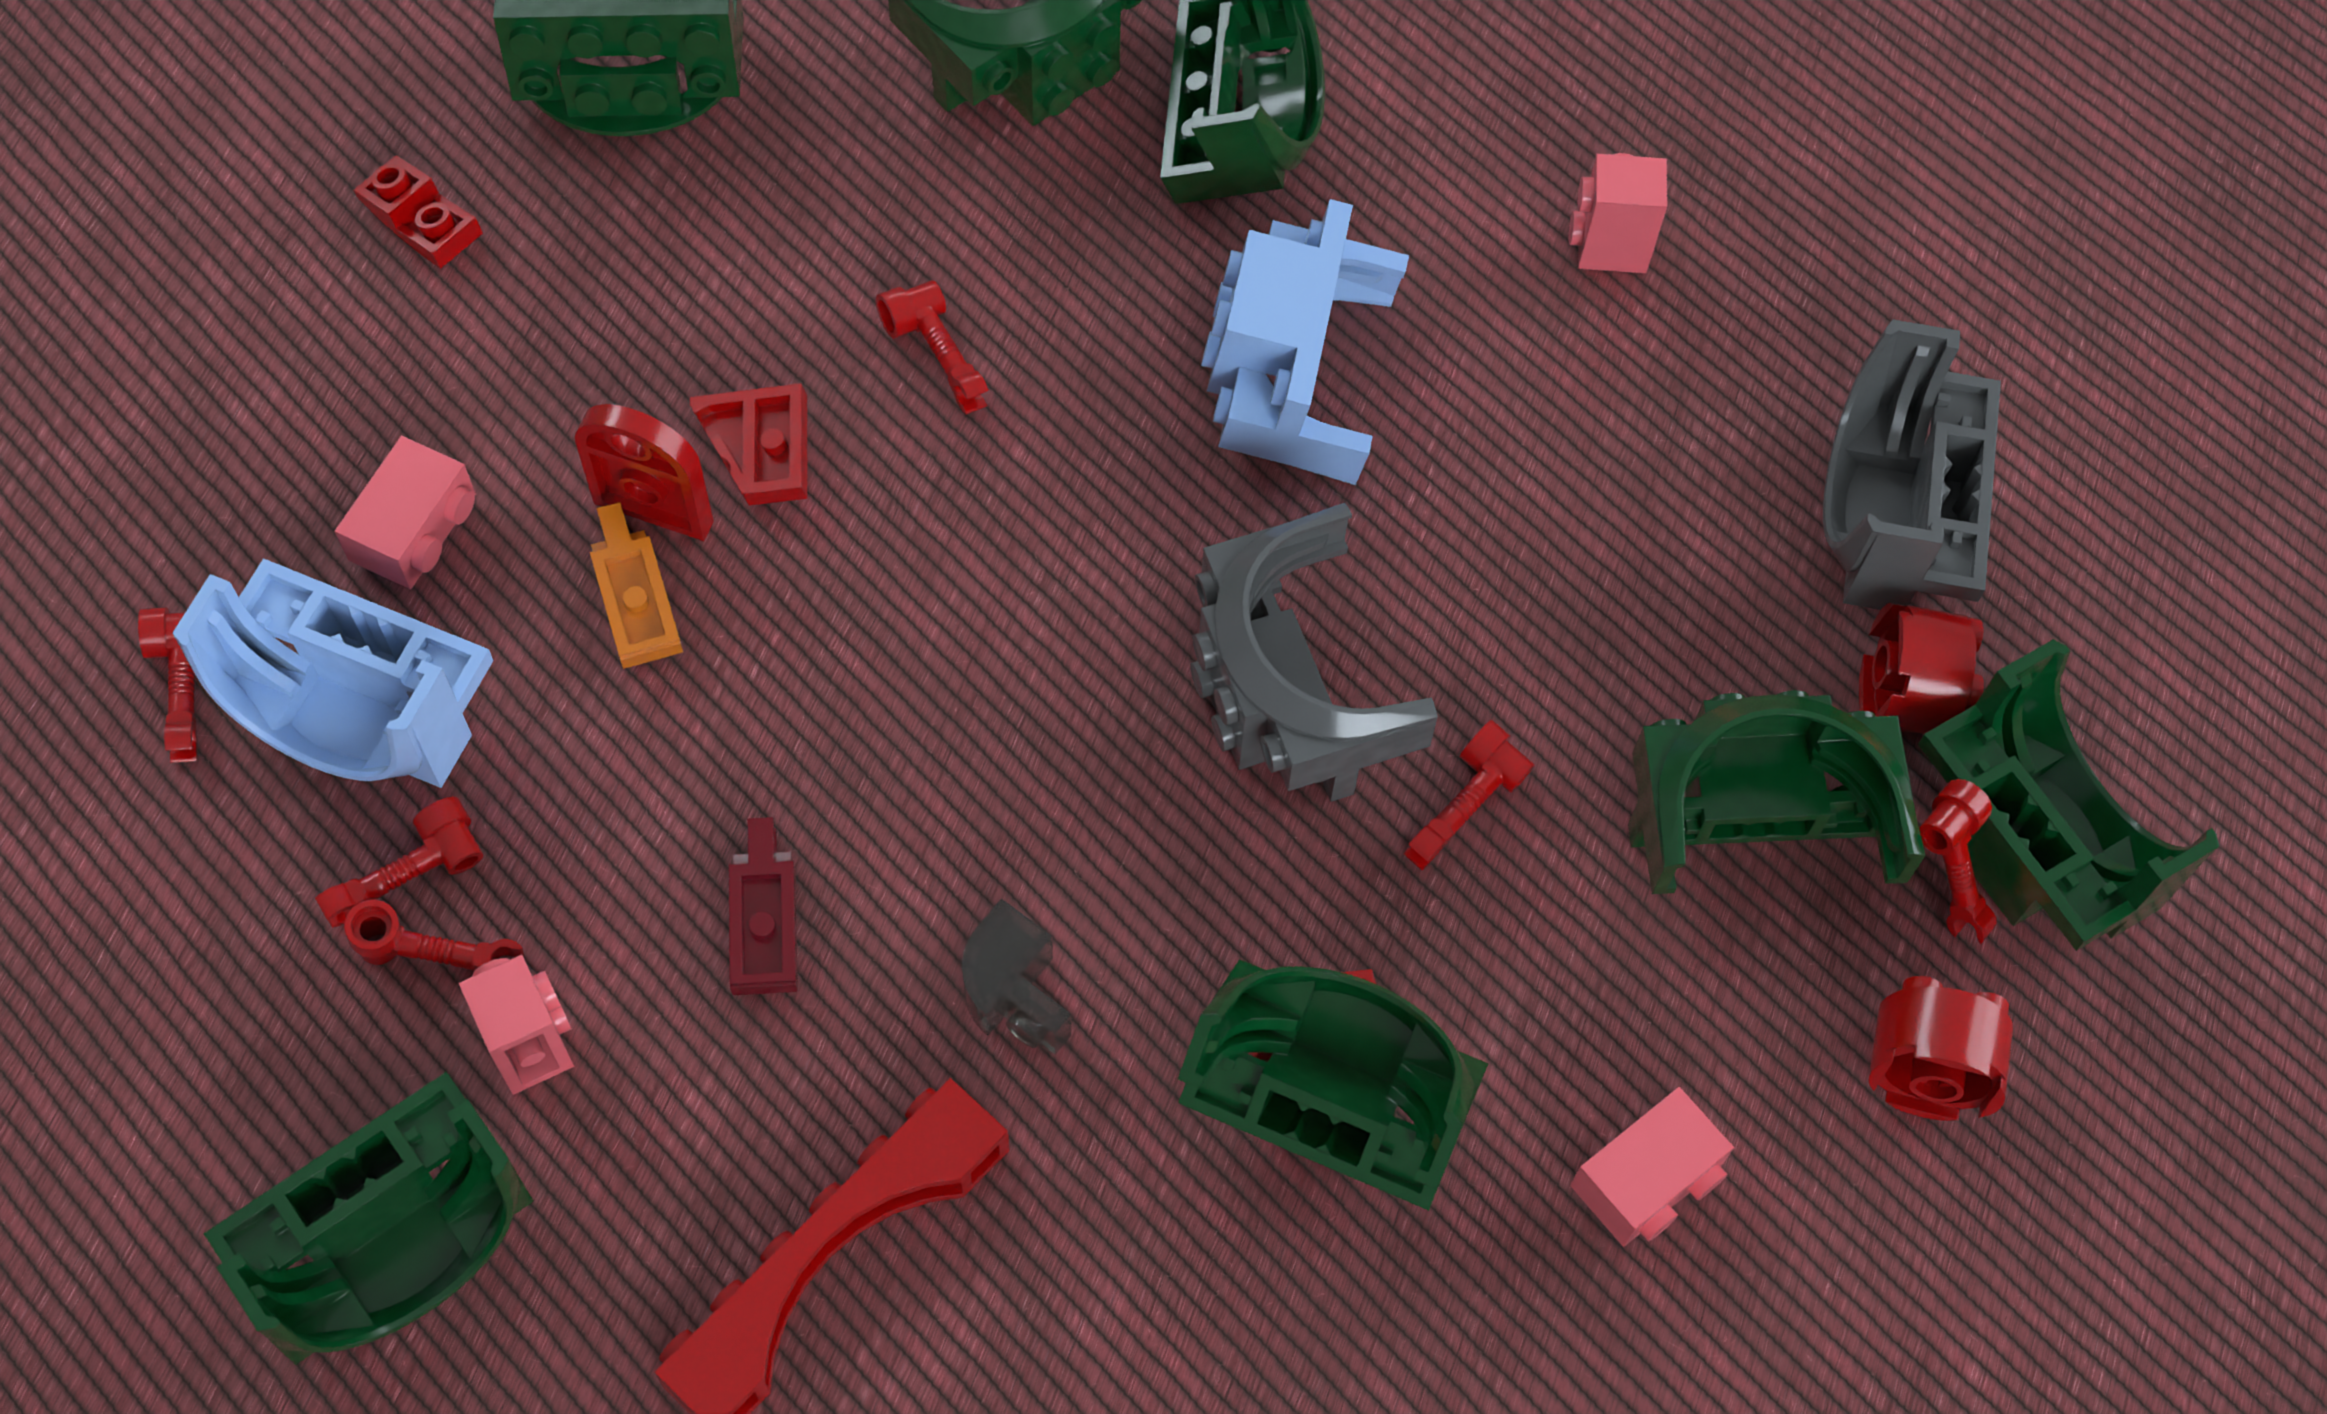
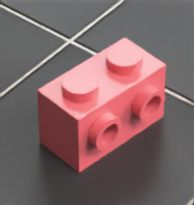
[1569,153,1667,273]
[334,435,476,590]
[459,955,574,1095]
[1570,1086,1735,1247]

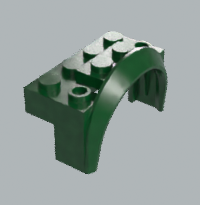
[493,0,744,136]
[1160,0,1325,204]

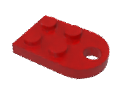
[574,404,714,541]

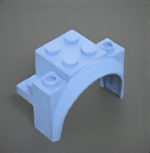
[1201,199,1409,485]
[173,558,493,788]

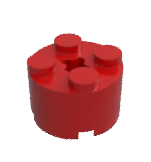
[1859,603,1984,734]
[1868,976,2013,1121]

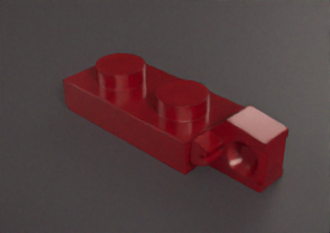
[729,817,798,995]

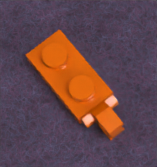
[590,502,683,669]

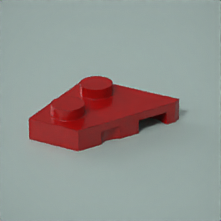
[690,383,807,506]

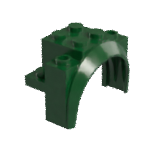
[888,0,1142,126]
[1918,639,2220,951]
[1628,690,1926,894]
[1178,959,1489,1211]
[203,1071,534,1365]

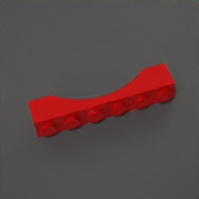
[654,1078,1010,1414]

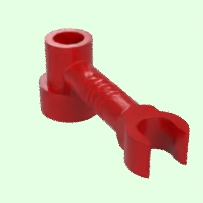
[876,280,989,414]
[138,607,198,763]
[1404,719,1535,870]
[1919,779,1997,944]
[315,797,484,928]
[344,900,524,972]

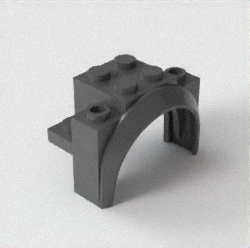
[1823,319,2001,610]
[1190,503,1438,802]

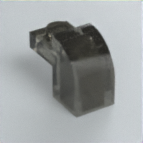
[962,899,1071,1055]

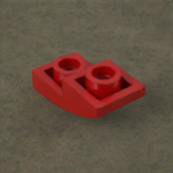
[353,155,483,269]

